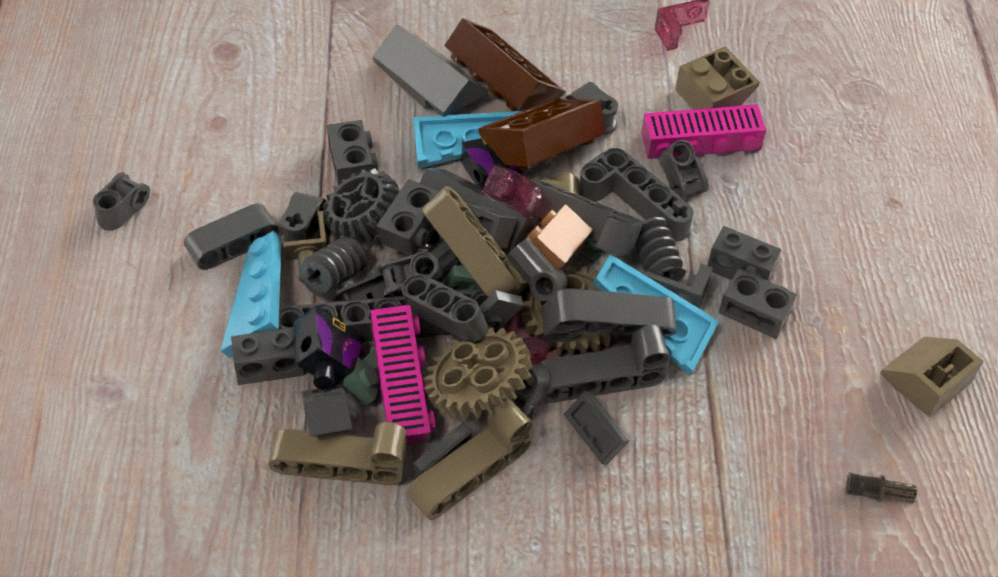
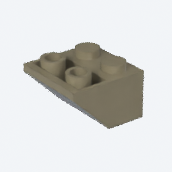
[675,46,760,109]
[880,336,983,417]

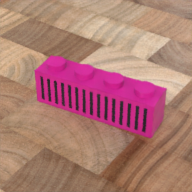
[641,104,766,159]
[370,305,436,445]

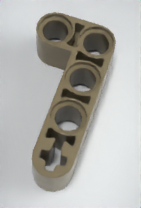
[422,186,530,297]
[406,398,533,520]
[268,422,407,485]

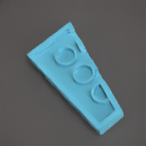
[593,254,719,376]

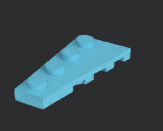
[413,111,521,169]
[220,231,281,358]

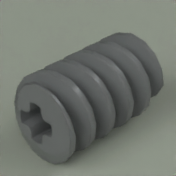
[635,217,686,282]
[300,237,367,295]

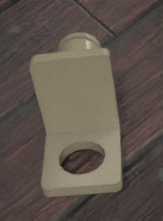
[283,211,327,283]

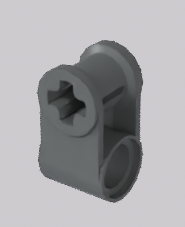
[565,82,618,135]
[659,140,709,200]
[93,172,150,230]
[281,192,327,242]
[378,252,443,298]
[507,362,550,421]

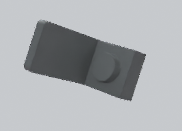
[642,264,713,308]

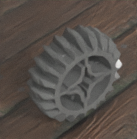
[322,168,400,245]

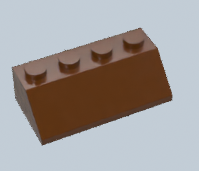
[444,18,566,111]
[478,98,605,170]

